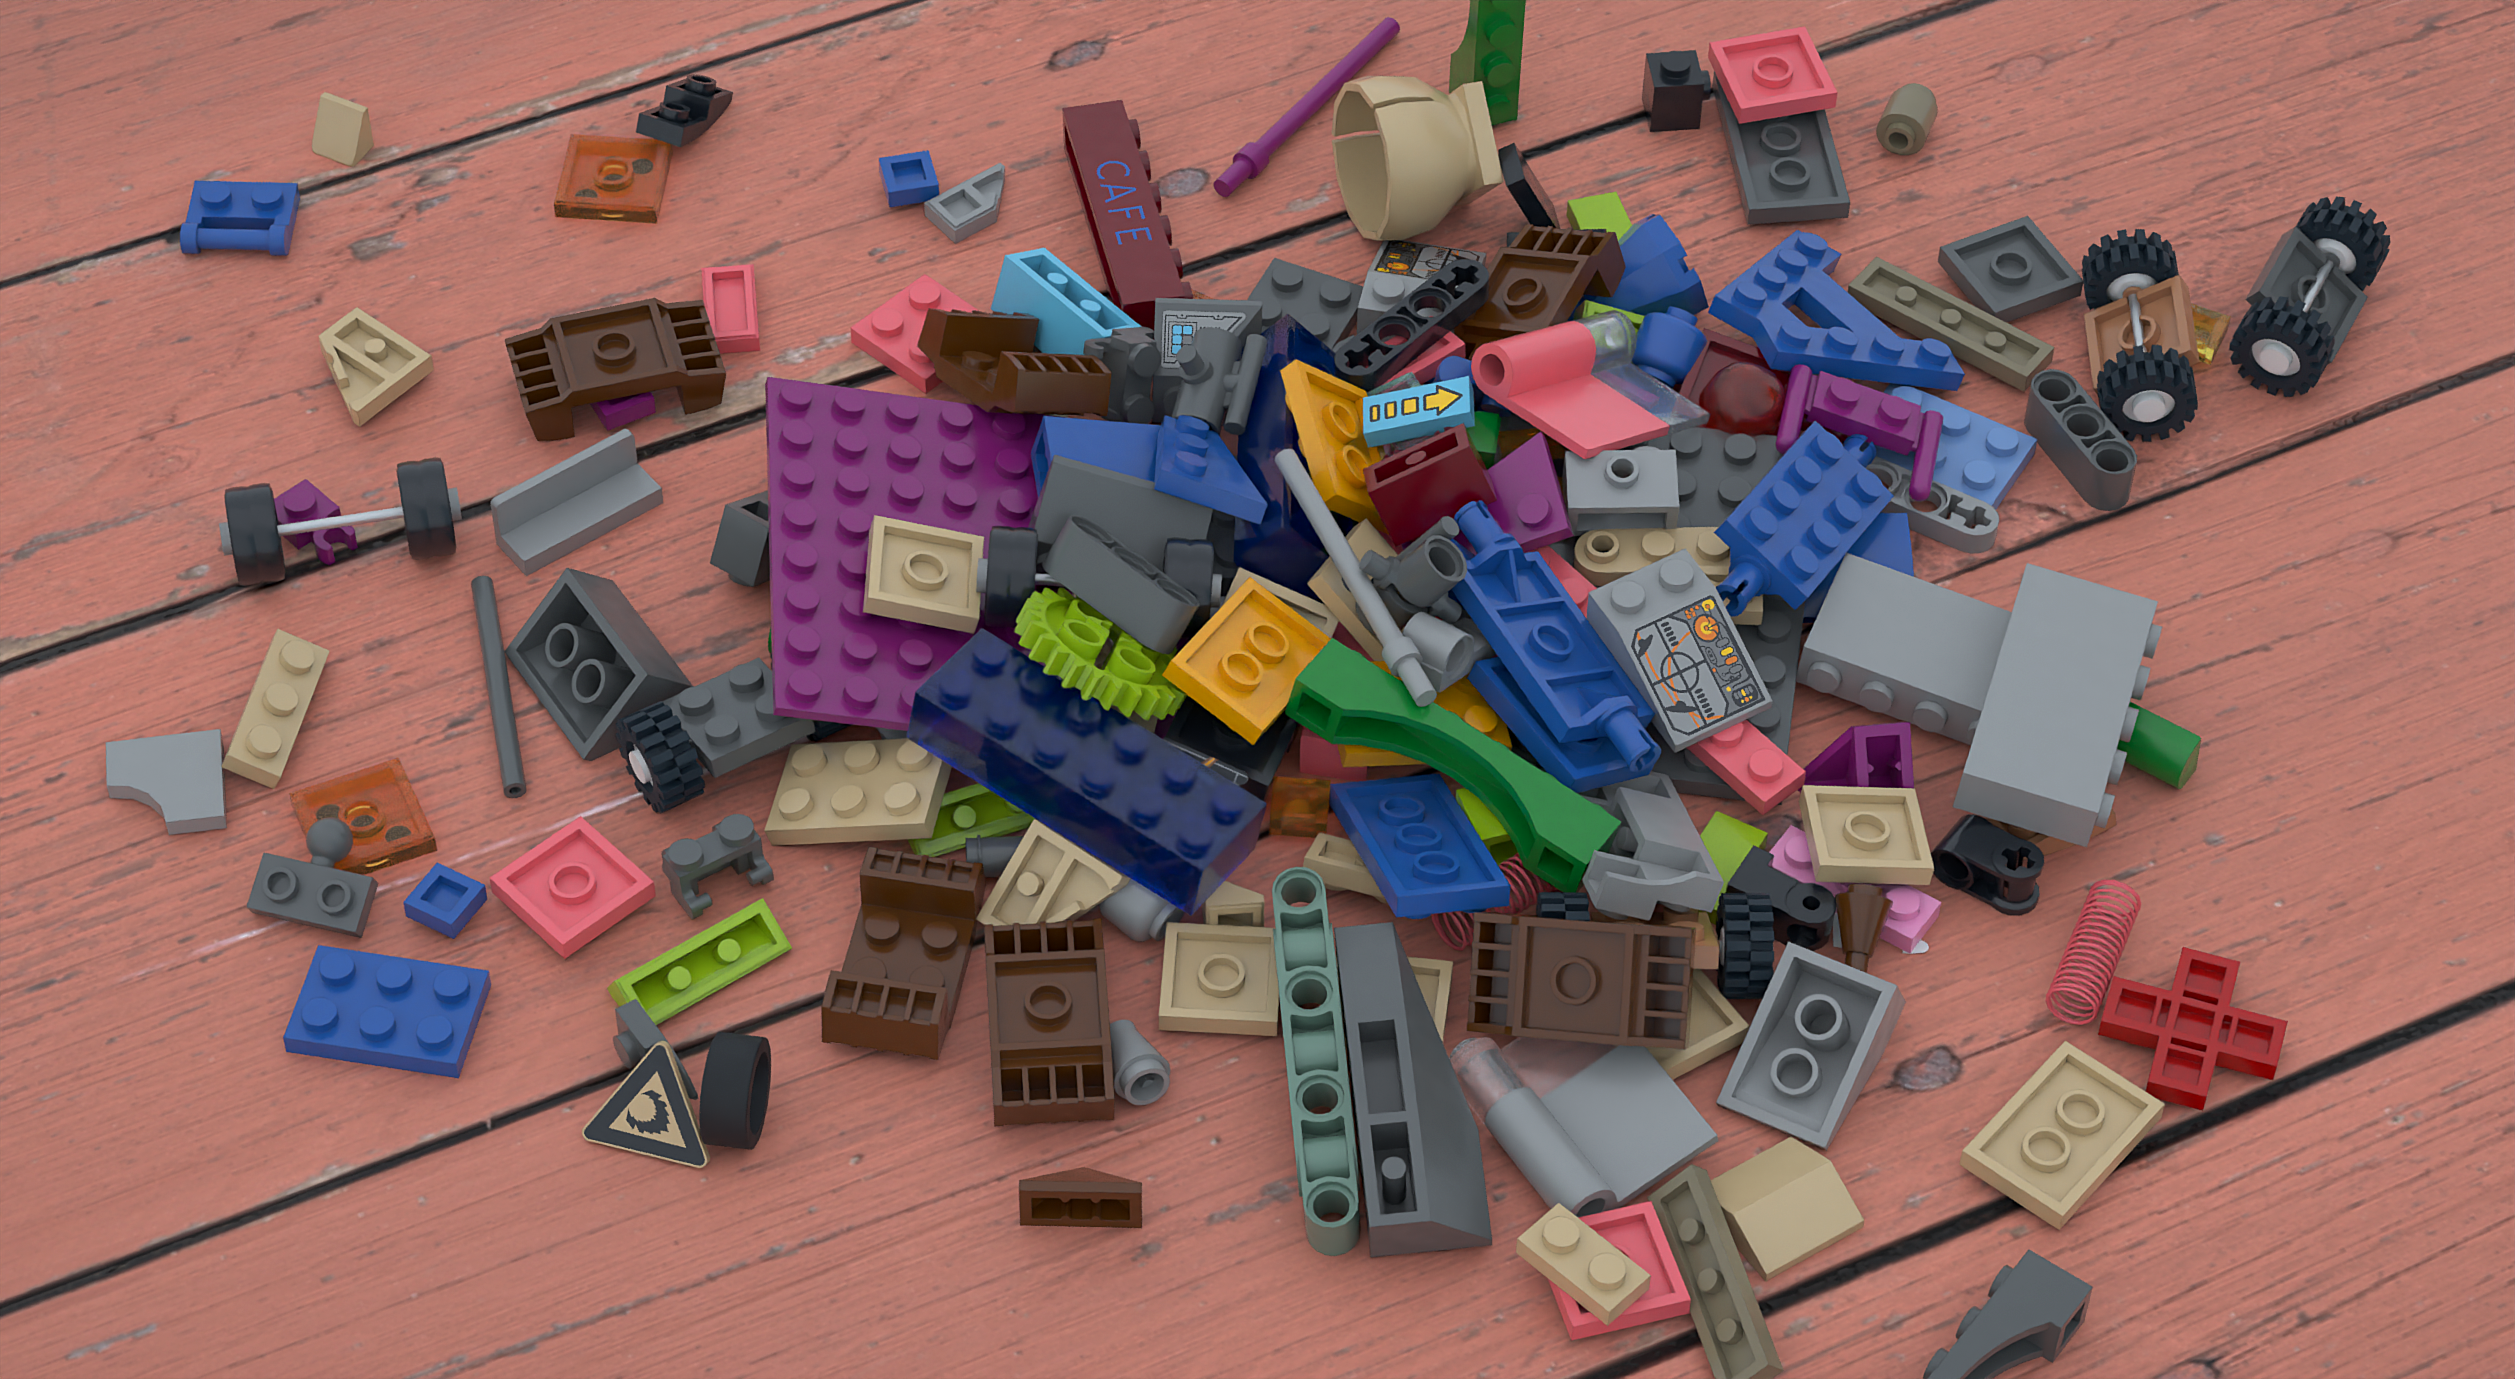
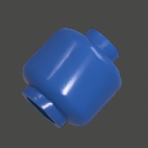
[1629,306,1707,390]

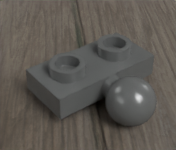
[247,817,379,938]

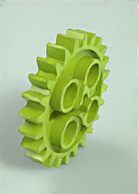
[1014,588,1187,720]

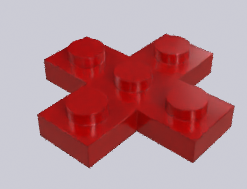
[2098,947,2288,1111]

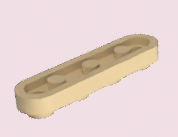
[1574,527,1730,586]

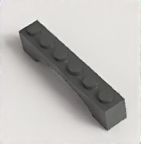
[1923,1249,2093,1379]

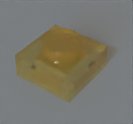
[2191,303,2231,365]

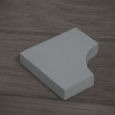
[106,729,227,835]

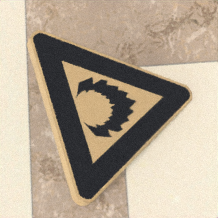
[582,1041,710,1168]

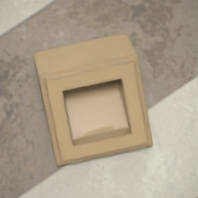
[312,92,374,167]
[1202,875,1265,927]

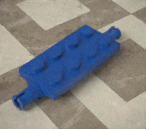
[1714,421,1894,617]
[1451,500,1661,772]

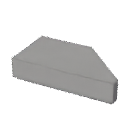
[924,163,1005,244]

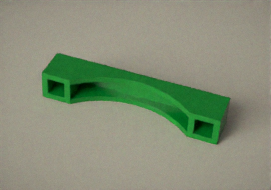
[1449,0,1526,125]
[1285,638,1621,893]

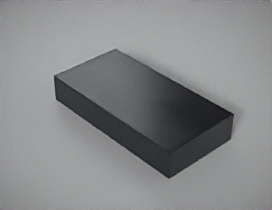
[1498,143,1561,229]

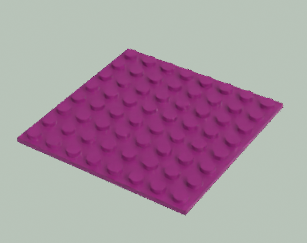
[765,377,1190,760]

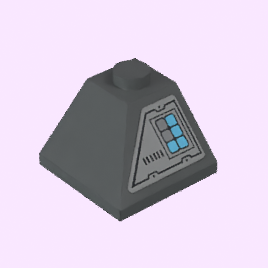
[1152,298,1263,423]

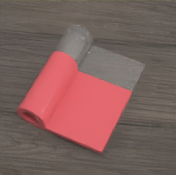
[1471,310,1710,459]

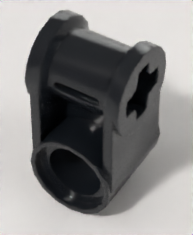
[1931,814,2044,916]

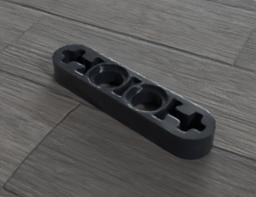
[1334,259,1489,394]

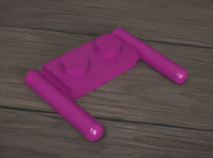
[1775,365,1943,502]

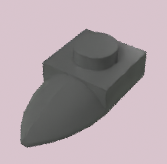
[613,999,698,1100]

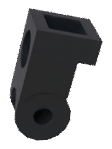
[1726,845,1836,951]

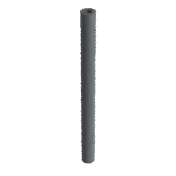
[471,576,526,798]

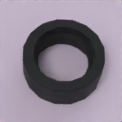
[699,1032,771,1150]

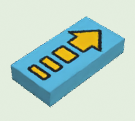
[1363,376,1475,448]

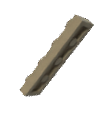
[1847,256,2055,392]
[1647,1164,1784,1379]

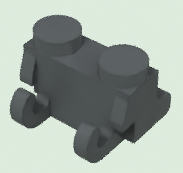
[1083,327,1161,424]
[662,814,774,920]

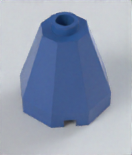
[1578,214,1709,316]

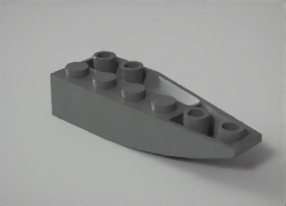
[1334,922,1492,1257]

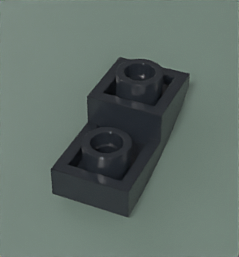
[636,74,733,147]

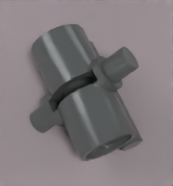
[1172,327,1268,436]
[1356,516,1467,636]

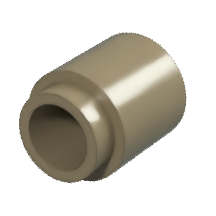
[1876,83,1938,155]

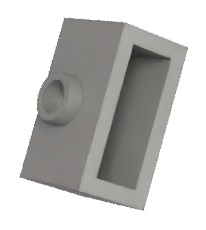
[1562,446,1679,536]

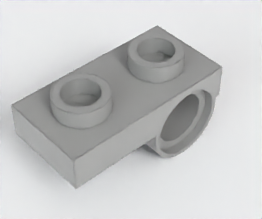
[1402,609,1497,693]

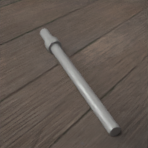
[1275,449,1437,707]

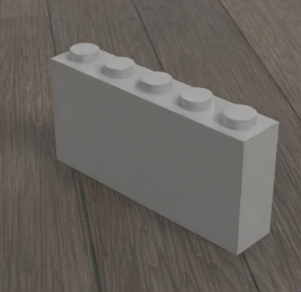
[1796,553,2012,745]
[1953,563,2162,847]

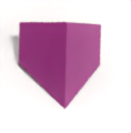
[1798,722,1914,793]

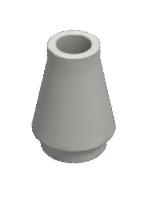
[1110,1020,1170,1105]

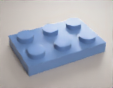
[1859,383,2037,510]

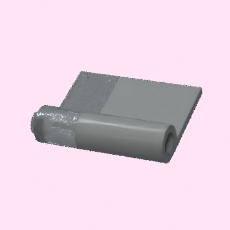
[1449,1037,1719,1217]

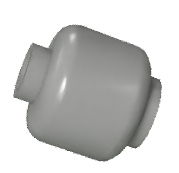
[1099,855,1186,942]

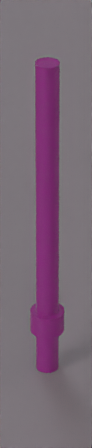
[1213,17,1400,197]

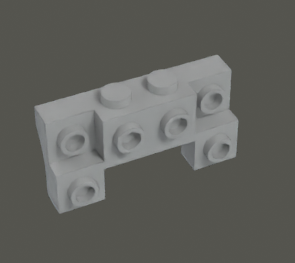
[1577,771,1724,920]

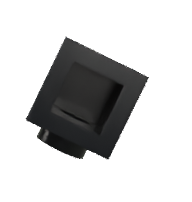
[1642,50,1711,132]

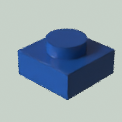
[879,150,939,207]
[403,863,487,939]

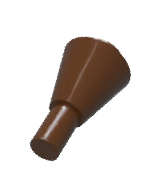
[1835,884,1893,973]

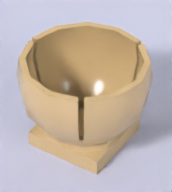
[1332,76,1504,240]

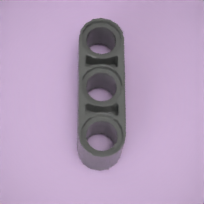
[2024,369,2137,511]
[1042,515,1200,654]

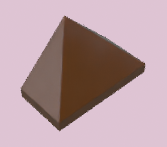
[1019,1167,1142,1228]

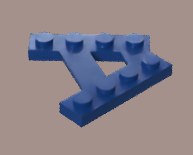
[1708,230,1965,391]

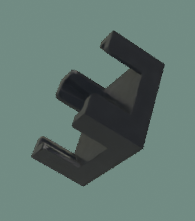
[1165,695,1301,820]

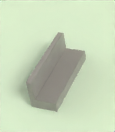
[490,429,663,576]

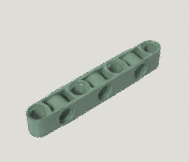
[1272,867,1361,1256]

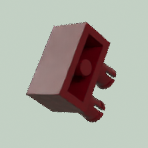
[1363,423,1497,547]

